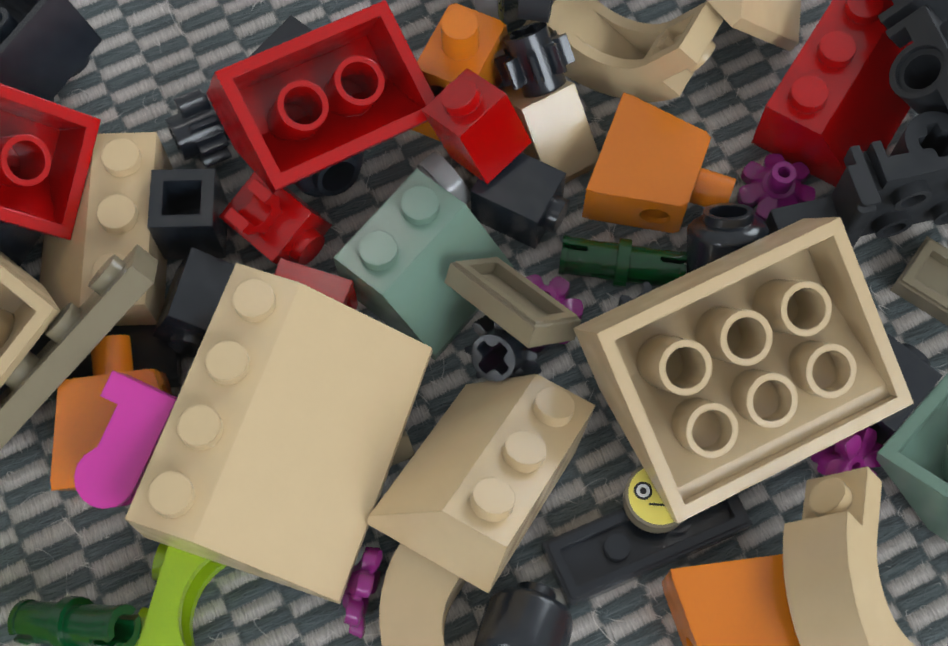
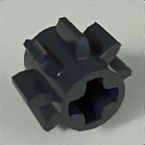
[494,22,575,98]
[165,88,232,168]
[464,315,550,381]

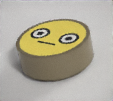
[623,466,683,533]

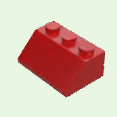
[206,0,435,193]
[751,0,913,187]
[0,83,101,240]

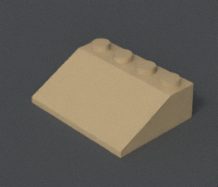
[573,217,914,523]
[125,263,432,604]

